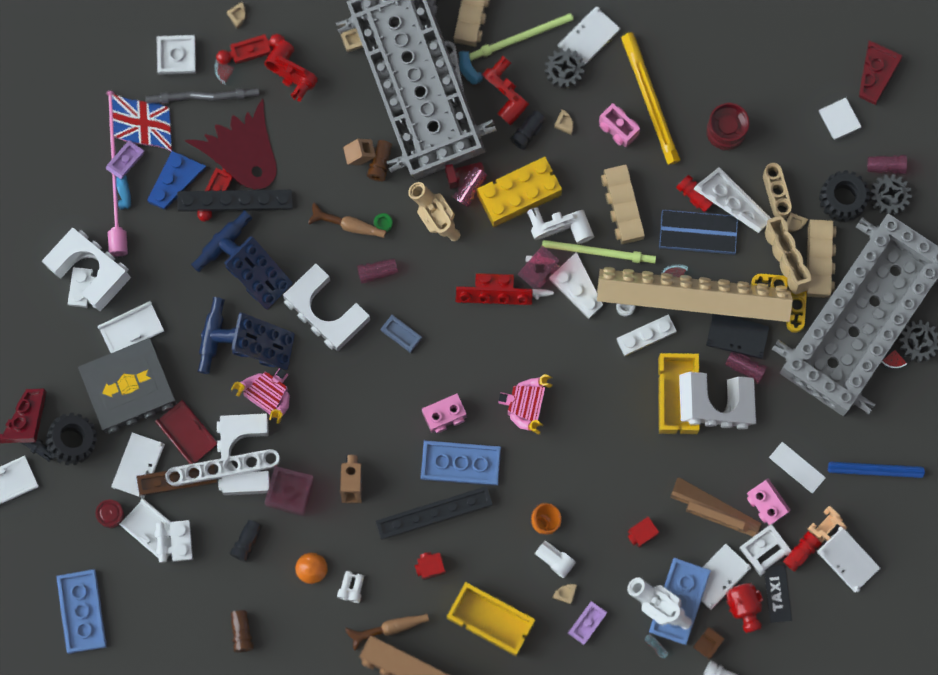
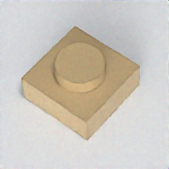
[341,28,363,52]

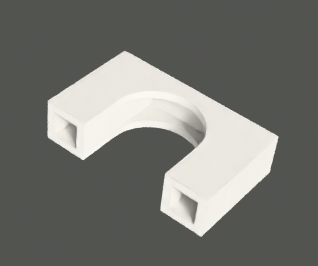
[42,228,131,311]
[283,264,370,351]
[679,372,756,429]
[217,414,271,495]

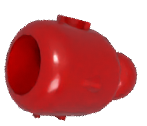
[726,583,763,633]

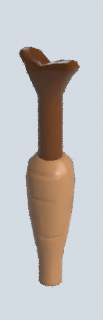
[308,202,386,238]
[345,614,429,651]

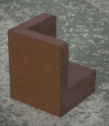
[694,627,724,659]

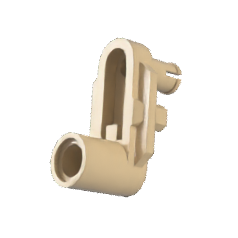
[408,182,460,241]

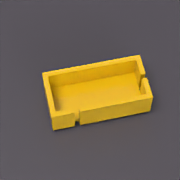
[477,157,562,227]
[658,353,699,434]
[447,582,535,656]

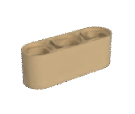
[763,163,792,219]

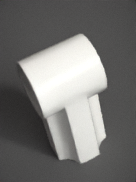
[535,541,576,578]

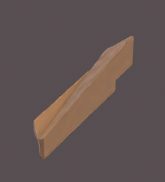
[670,478,761,537]

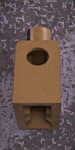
[340,455,362,503]

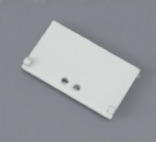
[557,7,620,69]
[98,301,164,353]
[111,433,165,498]
[0,456,39,505]
[120,498,171,558]
[817,527,880,592]
[701,544,751,610]

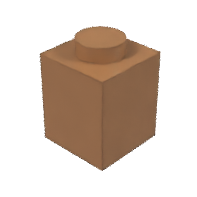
[343,139,376,165]

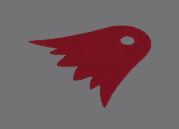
[184,99,277,189]

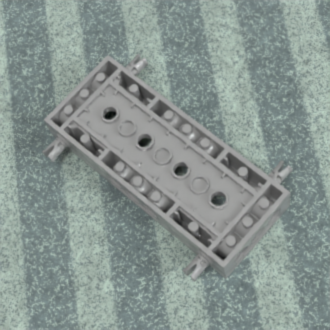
[336,0,497,180]
[772,214,938,416]

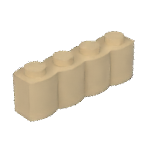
[454,0,490,47]
[601,165,644,244]
[765,216,811,295]
[807,220,836,298]

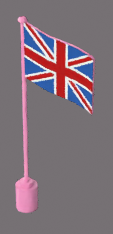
[107,91,172,257]

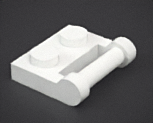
[740,525,791,576]

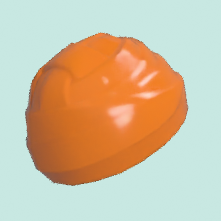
[531,503,562,534]
[295,552,328,584]

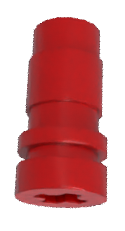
[676,174,714,213]
[783,531,822,572]

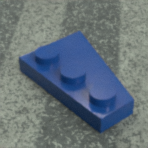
[147,151,206,210]

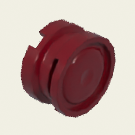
[95,499,125,528]

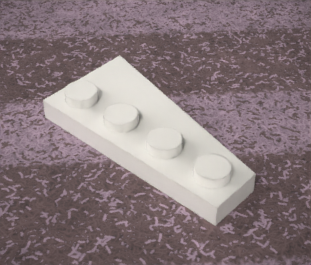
[694,167,771,233]

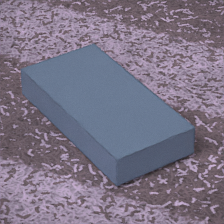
[380,315,422,353]

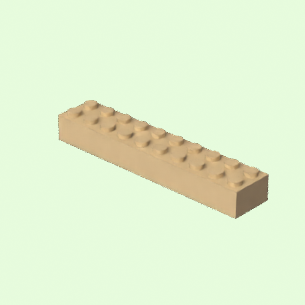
[597,267,793,322]

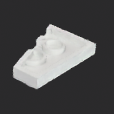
[549,252,603,319]

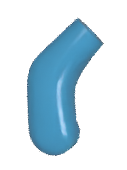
[459,51,483,84]
[117,175,131,210]

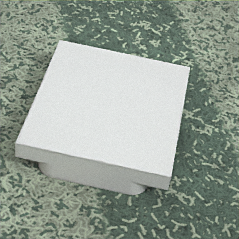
[819,98,861,140]

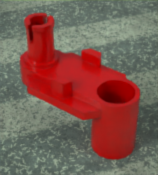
[264,40,318,102]
[482,56,529,125]

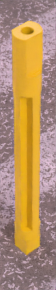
[621,32,680,165]

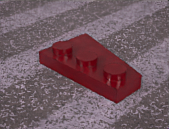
[859,41,902,105]

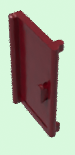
[155,400,217,464]

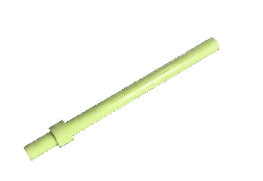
[469,13,573,61]
[542,240,656,264]

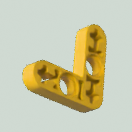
[751,274,807,333]

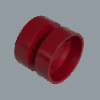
[706,103,749,150]

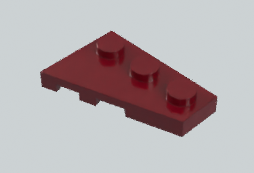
[0,388,47,443]

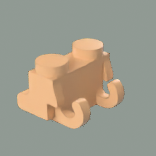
[808,506,847,543]

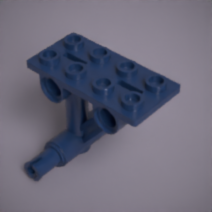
[191,210,293,310]
[197,297,295,374]

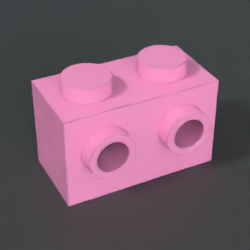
[599,103,640,148]
[422,394,467,433]
[747,478,790,525]

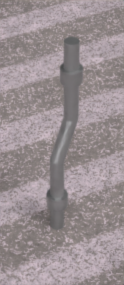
[145,88,259,104]

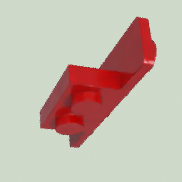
[456,273,533,305]

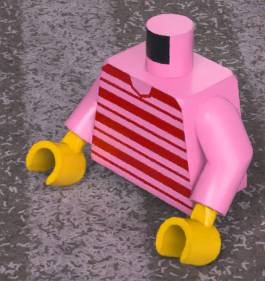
[231,368,290,424]
[498,374,553,434]

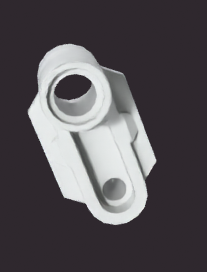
[527,207,594,244]
[628,578,692,629]

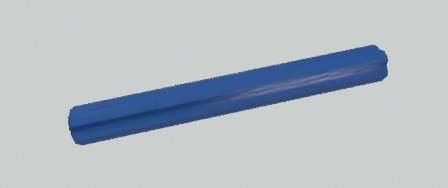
[828,462,925,478]

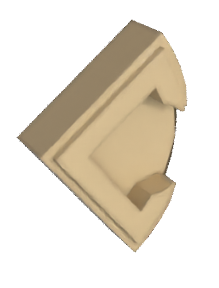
[227,2,246,28]
[554,109,573,135]
[786,212,808,232]
[553,584,577,604]

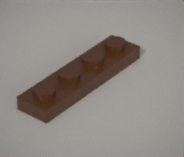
[136,464,217,496]

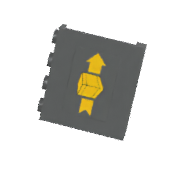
[78,338,177,434]

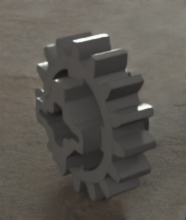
[544,48,585,89]
[869,174,912,215]
[898,320,938,363]

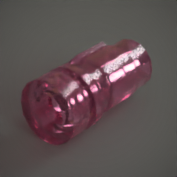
[867,155,907,174]
[453,166,488,207]
[357,258,398,284]
[725,352,767,384]

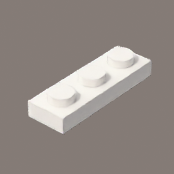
[616,315,677,357]

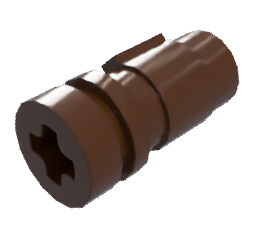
[367,140,392,181]
[231,610,253,653]

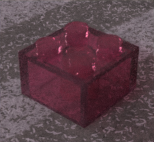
[264,466,314,517]

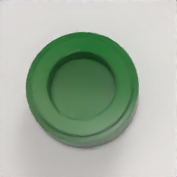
[374,213,393,233]

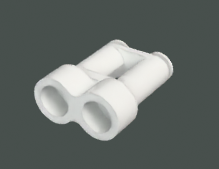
[337,571,364,603]

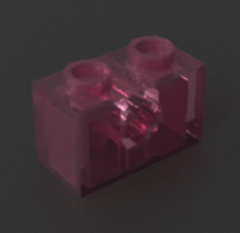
[518,245,560,289]

